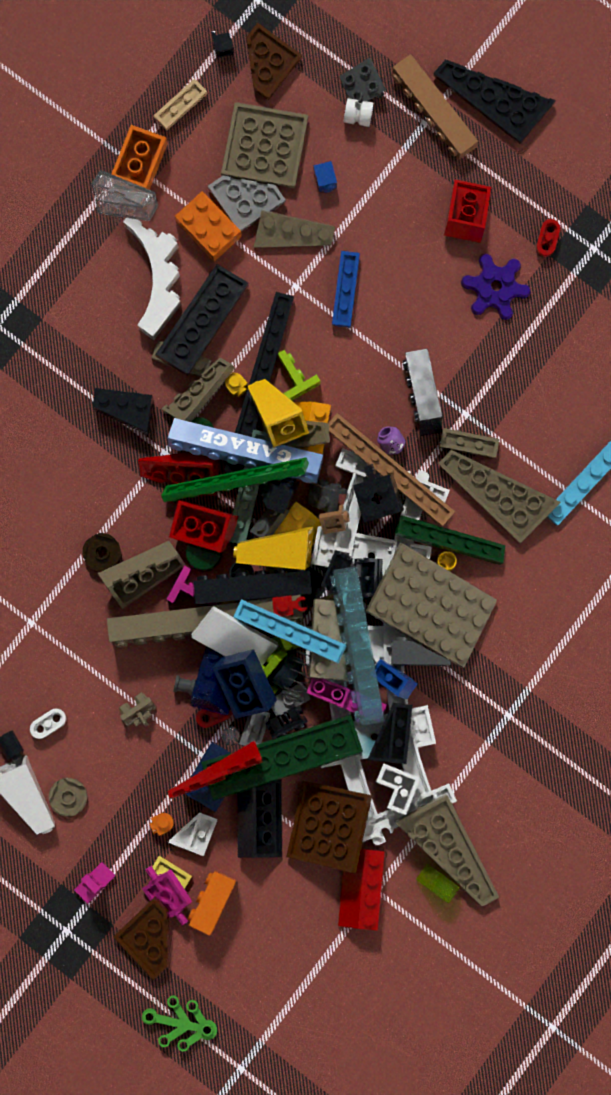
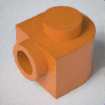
[149,813,174,836]

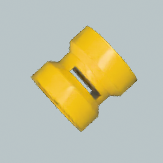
[436,551,457,571]

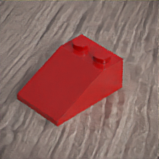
[444,179,491,243]

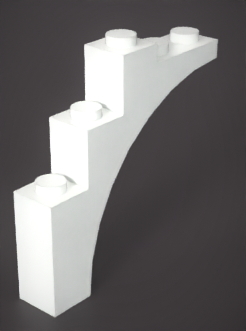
[123,216,181,340]

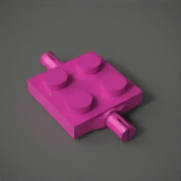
[142,865,193,926]

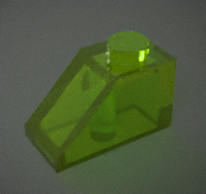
[416,864,460,904]

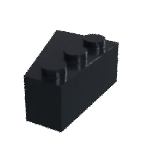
[259,478,300,514]
[367,703,413,765]

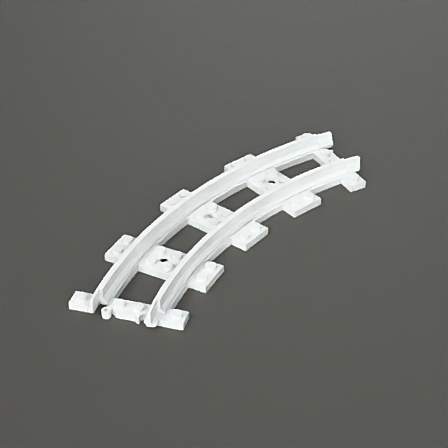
[306,448,457,845]

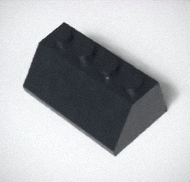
[237,779,282,858]

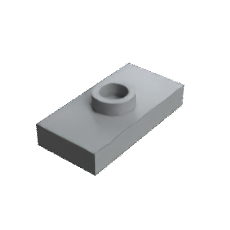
[271,683,311,717]

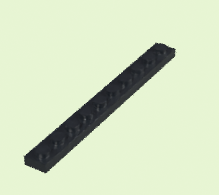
[224,292,294,473]

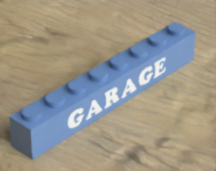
[168,418,323,483]

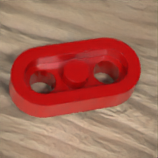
[536,219,560,257]
[196,701,233,728]

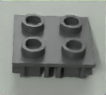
[339,58,386,103]

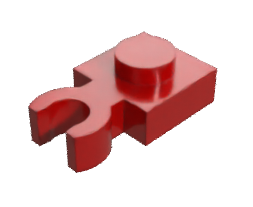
[272,595,307,617]

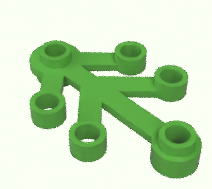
[142,995,217,1052]

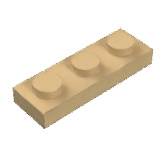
[153,78,208,131]

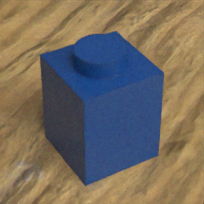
[313,161,337,193]

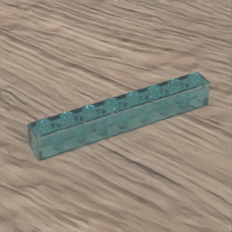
[330,566,385,727]

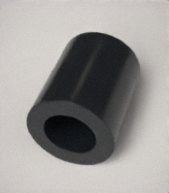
[0,730,24,761]

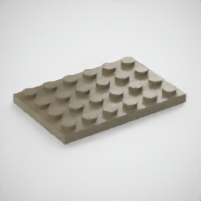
[365,543,497,668]

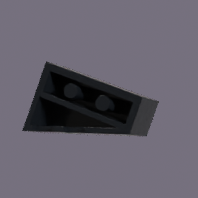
[93,388,154,436]

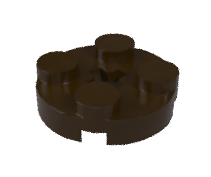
[82,533,121,572]

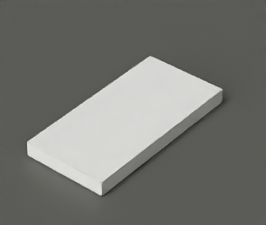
[192,606,278,666]

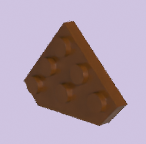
[246,23,302,100]
[114,896,169,980]

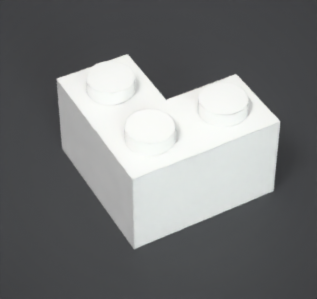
[376,763,420,815]

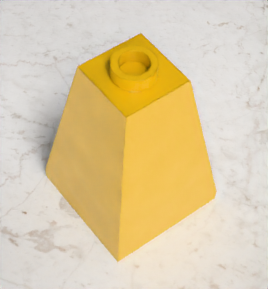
[247,379,309,448]
[233,527,314,570]

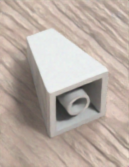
[0,755,55,834]

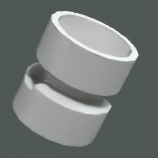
[344,98,374,127]

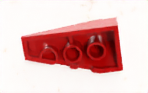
[138,452,219,496]

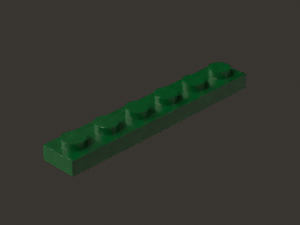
[395,515,506,565]

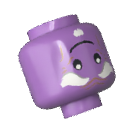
[377,426,405,455]

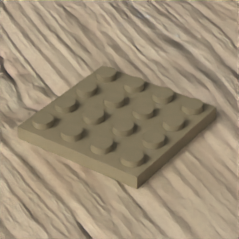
[221,102,308,189]

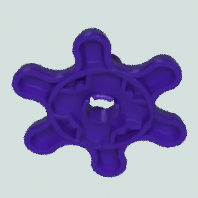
[461,254,531,320]

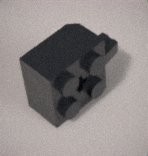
[353,464,404,523]

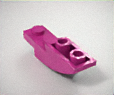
[306,678,387,724]

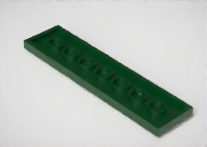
[201,715,363,801]

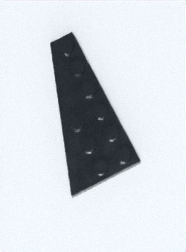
[433,59,556,144]

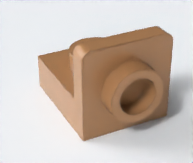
[319,505,350,534]

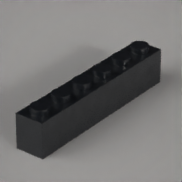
[192,569,312,604]

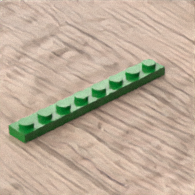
[161,457,309,502]

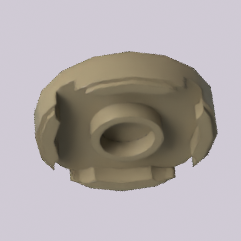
[49,778,88,817]

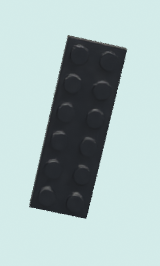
[155,264,249,376]

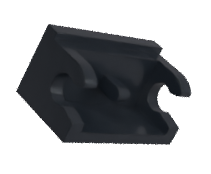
[321,550,353,595]
[354,558,383,599]

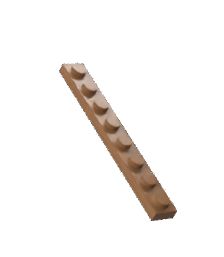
[328,413,455,527]

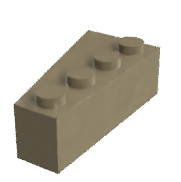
[98,541,186,609]

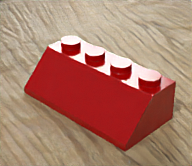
[338,849,385,931]

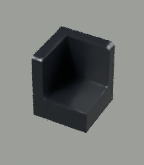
[211,31,235,58]

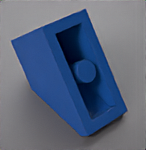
[369,659,418,699]

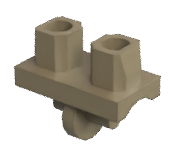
[119,693,157,727]

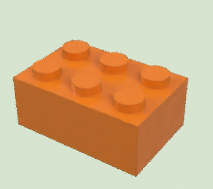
[111,125,168,195]
[175,191,242,262]
[187,870,237,936]

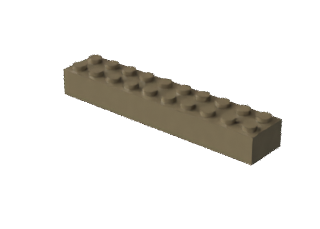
[107,595,303,648]

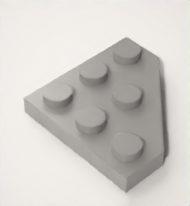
[208,176,286,232]

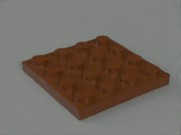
[286,781,372,873]

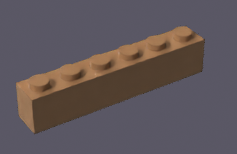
[392,54,478,160]

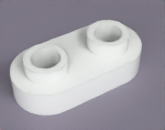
[30,709,66,739]

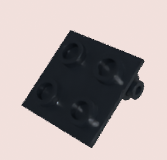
[265,706,308,739]

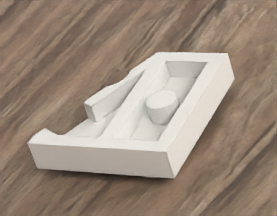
[169,812,218,856]

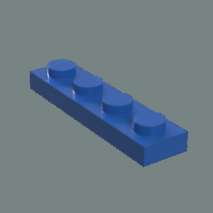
[332,251,360,328]

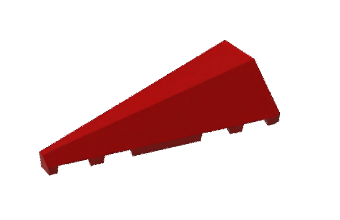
[167,740,263,799]

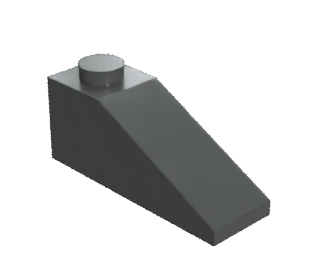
[391,637,451,666]

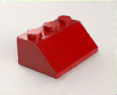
[169,500,239,553]

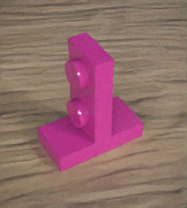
[166,566,219,606]
[74,862,116,904]

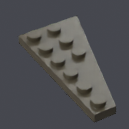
[438,450,561,543]
[394,794,499,906]

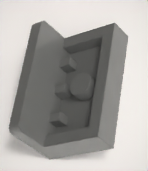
[307,479,348,512]
[250,508,290,538]

